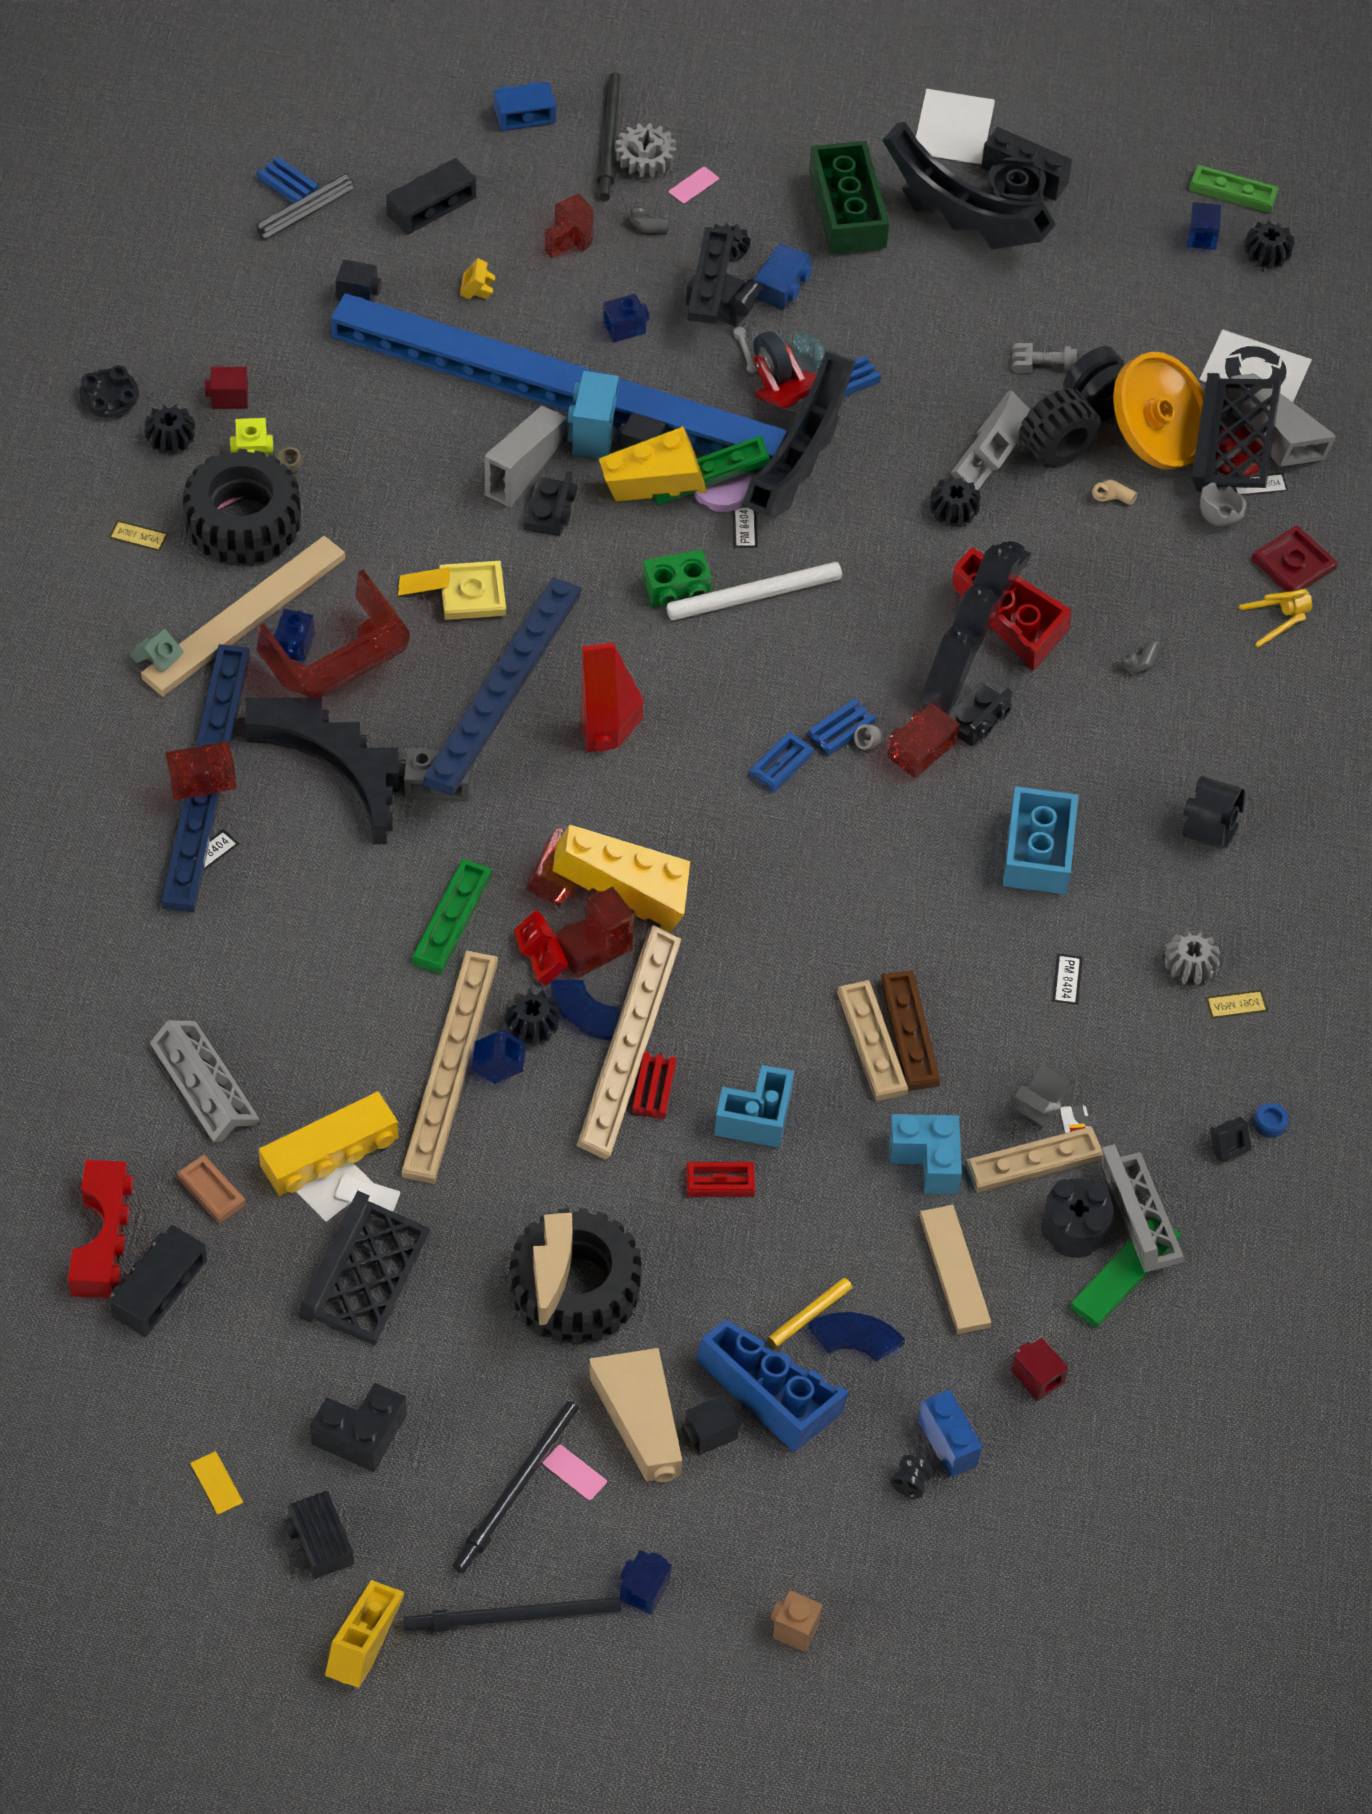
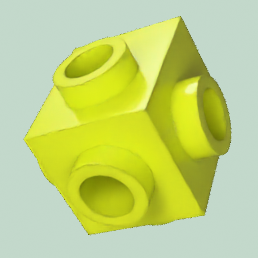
[230,418,274,457]

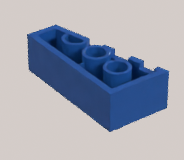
[696,1319,849,1453]

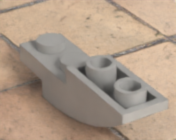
[950,390,1030,490]

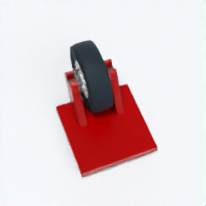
[753,331,817,409]

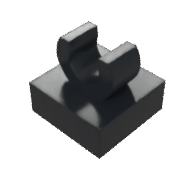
[1210,1117,1251,1162]

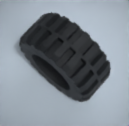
[183,449,301,566]
[510,1207,642,1345]

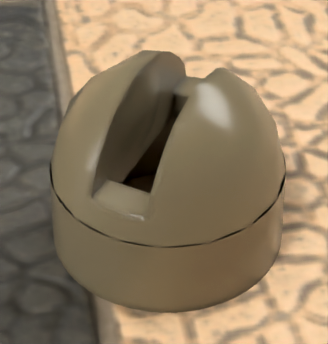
[277,447,303,474]

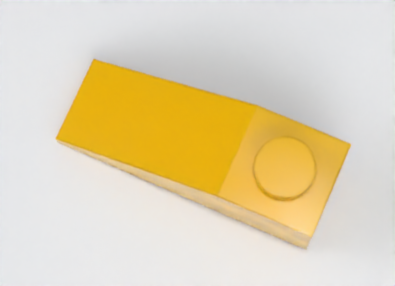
[325,1580,404,1688]

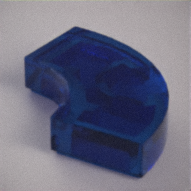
[551,980,618,1040]
[808,1312,905,1362]

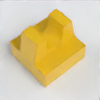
[460,258,495,300]

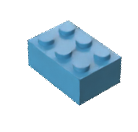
[1002,786,1078,895]

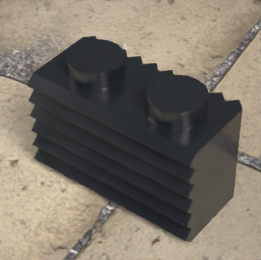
[284,1491,354,1579]

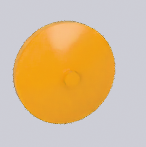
[1113,352,1204,470]

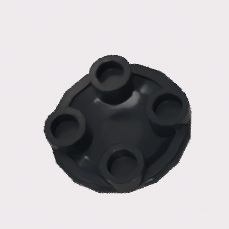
[79,365,139,418]

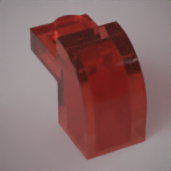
[545,193,594,258]

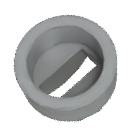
[854,724,882,750]

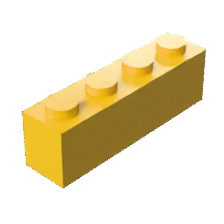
[258,1091,399,1196]

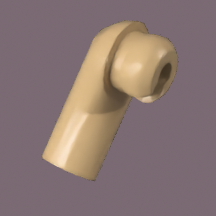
[1092,480,1138,506]

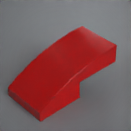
[514,910,568,986]

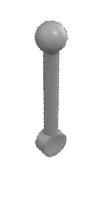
[734,327,757,374]

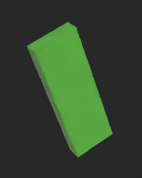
[1189,165,1279,214]

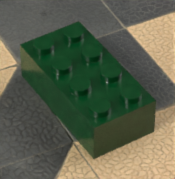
[809,140,889,254]

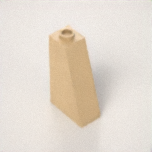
[589,1348,682,1482]

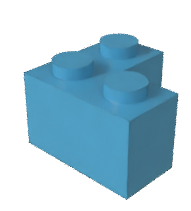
[568,371,619,459]
[714,1065,794,1148]
[889,1114,962,1194]

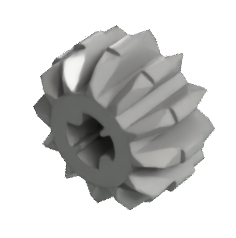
[1164,929,1220,986]

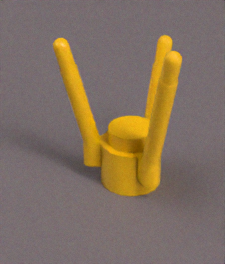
[1239,589,1312,647]

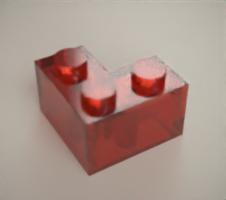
[557,886,634,979]

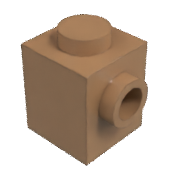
[771,1590,823,1653]

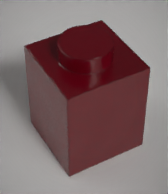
[205,366,248,409]
[1011,1337,1068,1401]

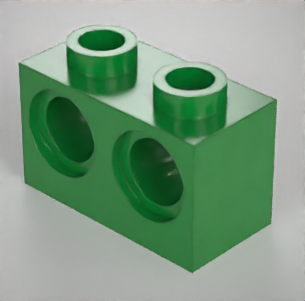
[642,549,712,607]

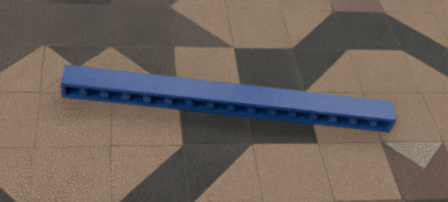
[331,294,787,471]

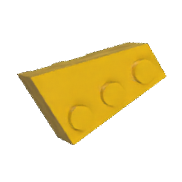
[599,427,708,502]

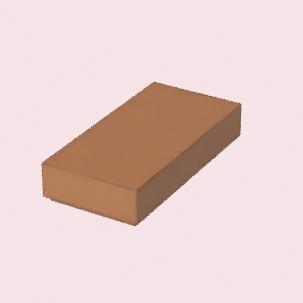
[177,1154,246,1224]

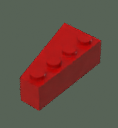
[952,547,1071,671]

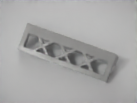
[150,1020,260,1142]
[1102,1144,1184,1272]

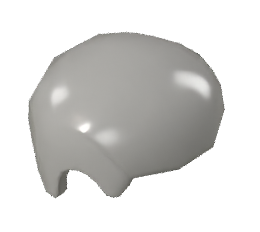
[1200,483,1247,526]

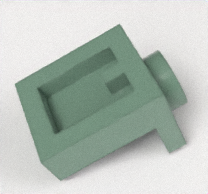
[129,628,183,671]

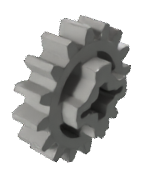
[615,123,677,177]

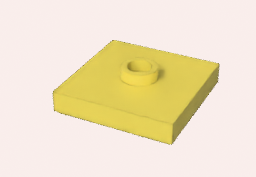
[439,561,506,620]

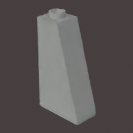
[1225,373,1336,467]
[484,406,567,508]

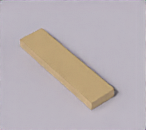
[837,980,908,1102]
[965,1126,1102,1193]
[920,1205,991,1335]

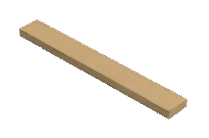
[141,536,346,697]
[576,925,682,1160]
[402,950,498,1184]

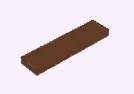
[881,970,940,1091]

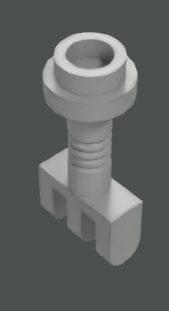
[1012,343,1077,373]

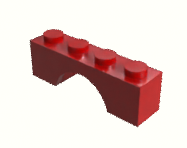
[68,1159,134,1299]

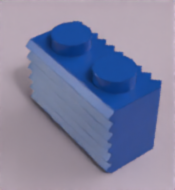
[494,82,556,132]
[754,242,813,310]
[917,1390,983,1477]

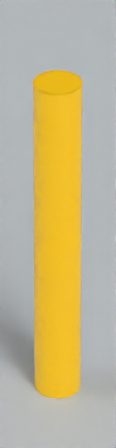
[767,1278,852,1348]

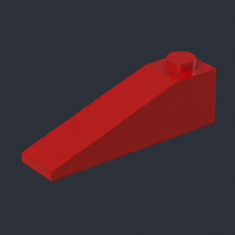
[580,642,644,752]

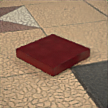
[1251,525,1338,592]

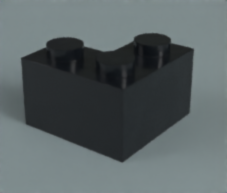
[310,1382,407,1472]

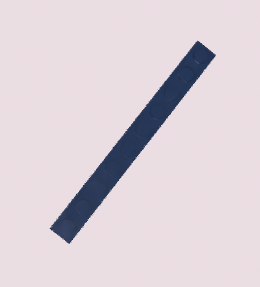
[423,577,581,796]
[161,644,250,912]

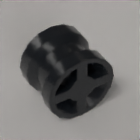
[890,1455,934,1499]

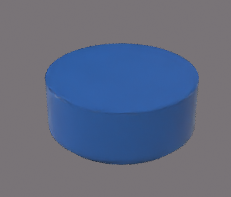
[1254,1103,1289,1138]

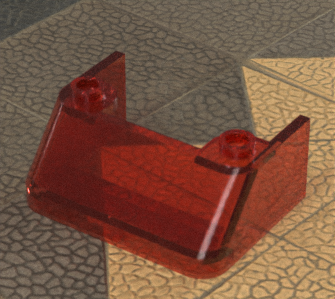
[256,569,410,698]

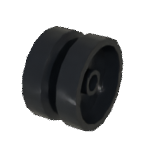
[1063,346,1125,422]

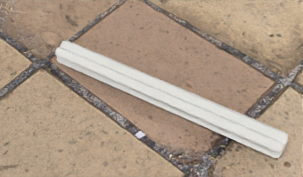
[667,562,842,620]

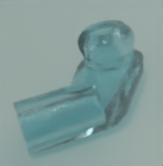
[794,332,825,370]

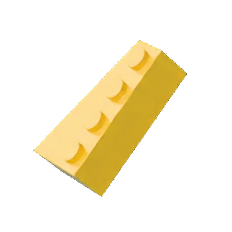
[552,825,690,933]

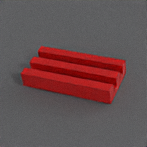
[632,1052,677,1119]
[686,1162,755,1197]

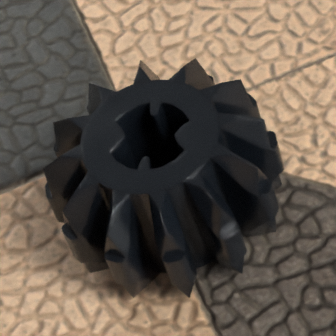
[1245,220,1294,269]
[144,404,195,455]
[930,476,981,528]
[504,988,561,1046]

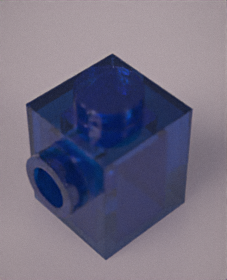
[1187,202,1221,250]
[603,293,649,343]
[273,609,315,663]
[471,1029,526,1084]
[620,1550,672,1615]

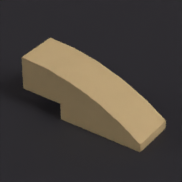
[533,1213,573,1325]

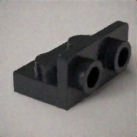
[524,471,578,536]
[942,682,1013,747]

